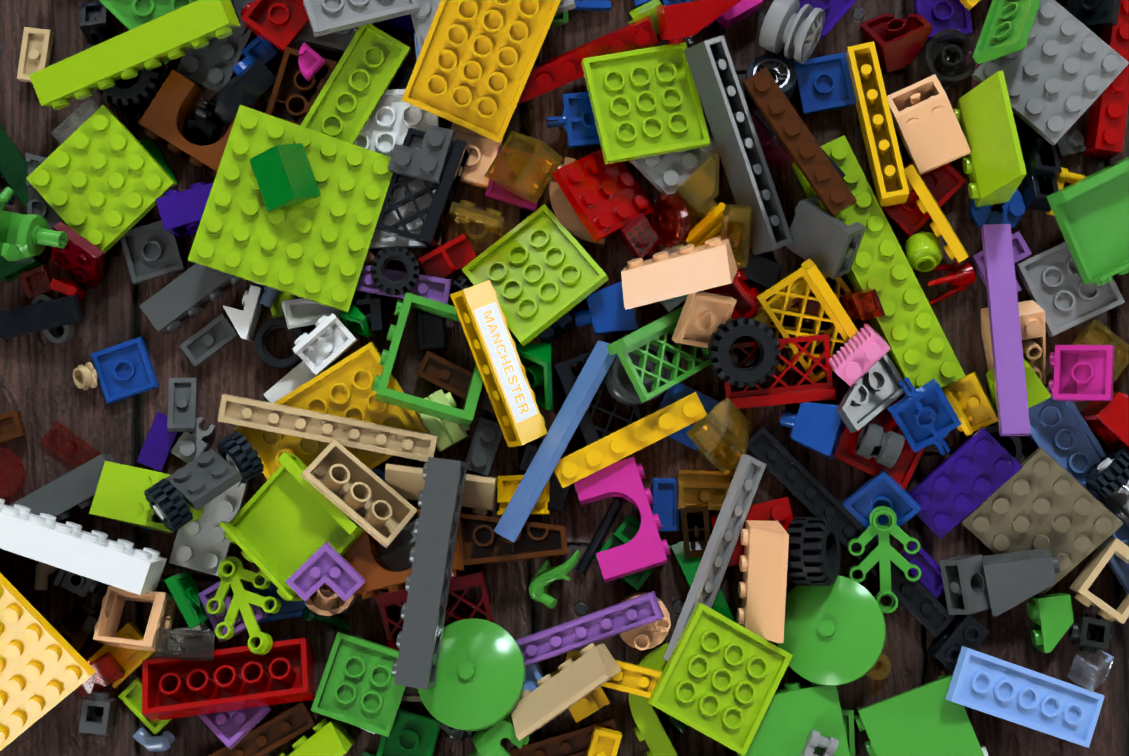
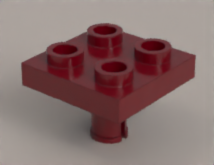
[51,221,104,289]

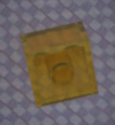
[485,131,563,204]
[672,152,720,222]

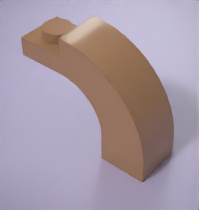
[549,157,605,248]

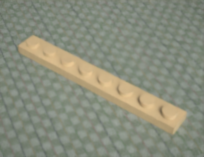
[218,394,438,462]

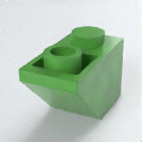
[1027,592,1074,653]

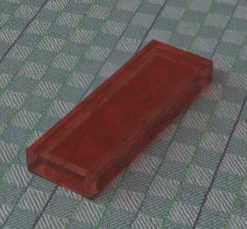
[40,421,102,468]

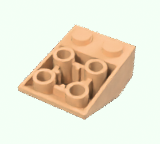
[887,74,971,175]
[980,300,1046,385]

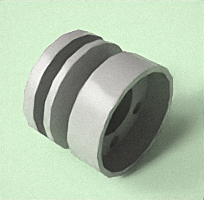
[759,0,825,64]

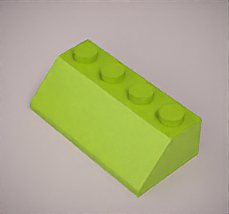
[279,718,355,756]

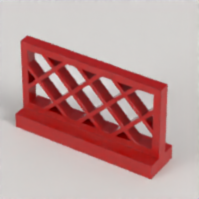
[724,334,836,410]

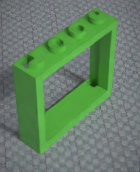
[372,292,483,427]

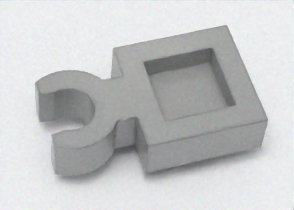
[170,417,217,464]

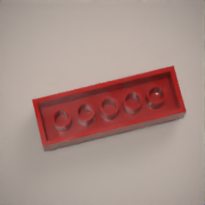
[142,638,315,721]

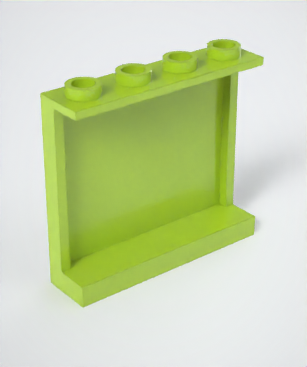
[219,452,365,601]

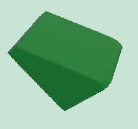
[340,302,371,337]

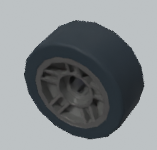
[745,54,797,100]

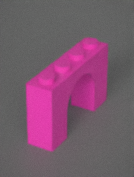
[574,457,671,583]

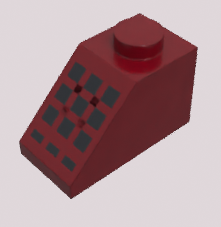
[619,213,661,260]

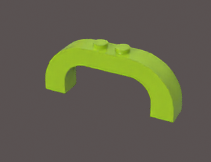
[628,639,679,756]

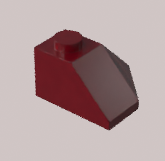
[859,14,933,73]

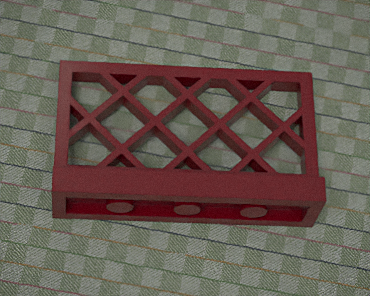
[375,566,494,651]

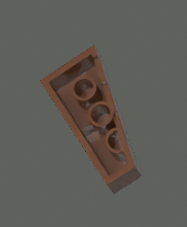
[266,47,338,125]
[457,512,569,567]

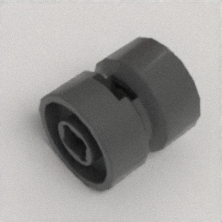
[854,422,905,468]

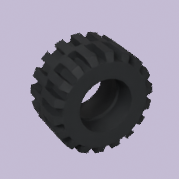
[96,65,167,113]
[708,317,781,388]
[787,516,841,586]

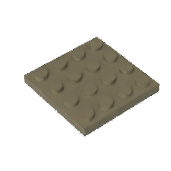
[961,446,1123,596]

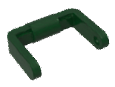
[301,606,350,633]

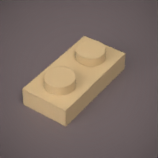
[17,27,54,83]

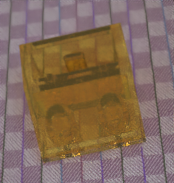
[686,397,751,475]

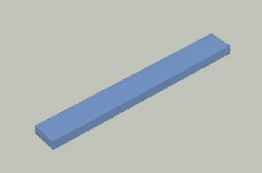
[494,340,617,542]

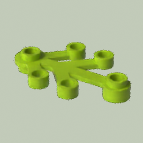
[206,556,281,655]

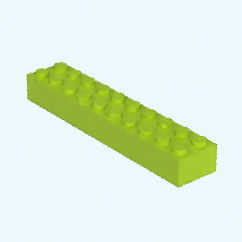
[791,135,966,389]

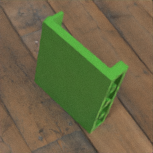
[1046,156,1129,286]
[854,673,984,756]
[737,681,850,756]

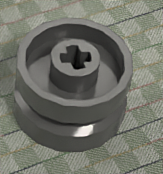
[605,344,670,406]

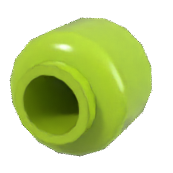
[905,231,943,272]

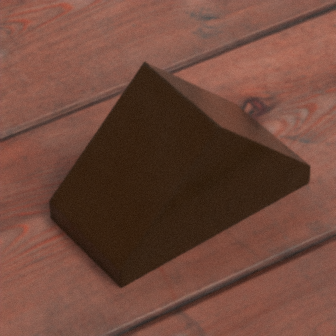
[679,504,710,559]

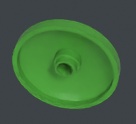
[777,575,886,686]
[418,619,526,731]

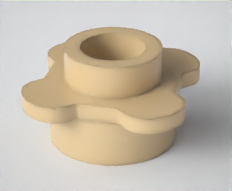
[73,362,98,391]

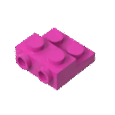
[1049,345,1114,402]

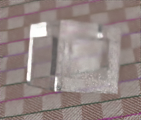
[1067,650,1115,692]

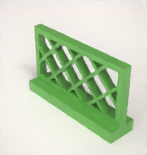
[606,306,711,403]

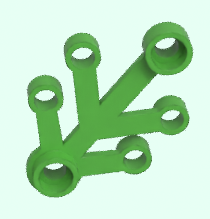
[847,506,922,613]

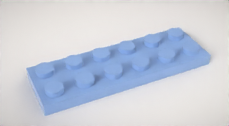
[945,646,1105,748]

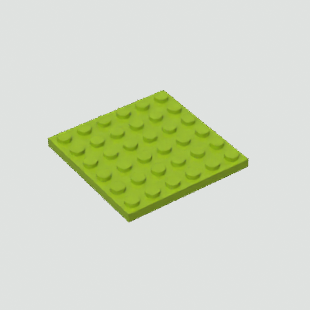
[188,105,393,313]

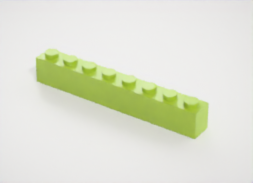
[29,0,241,110]

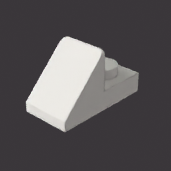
[223,285,264,342]

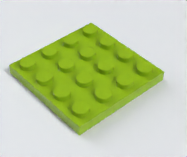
[581,42,711,165]
[26,105,177,254]
[461,204,609,347]
[647,602,793,756]

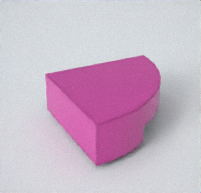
[298,42,326,82]

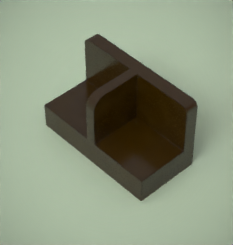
[57,602,100,657]

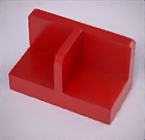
[417,234,477,278]

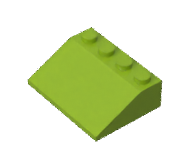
[953,70,1027,207]

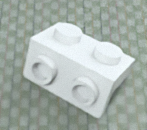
[292,313,358,376]

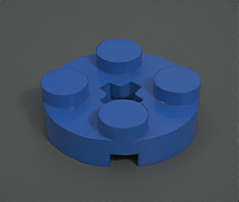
[968,189,1025,230]

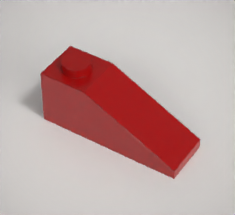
[656,0,741,44]

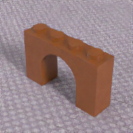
[138,69,235,177]
[345,510,464,599]

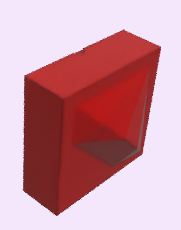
[49,278,86,301]

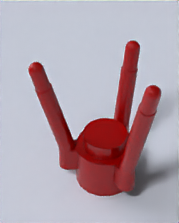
[912,262,975,306]

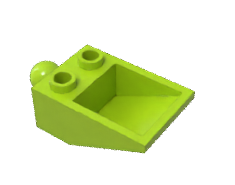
[89,461,204,534]

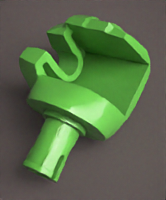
[0,210,68,261]
[468,713,529,756]

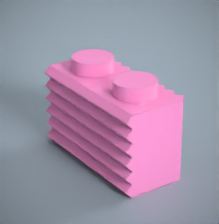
[828,324,891,387]

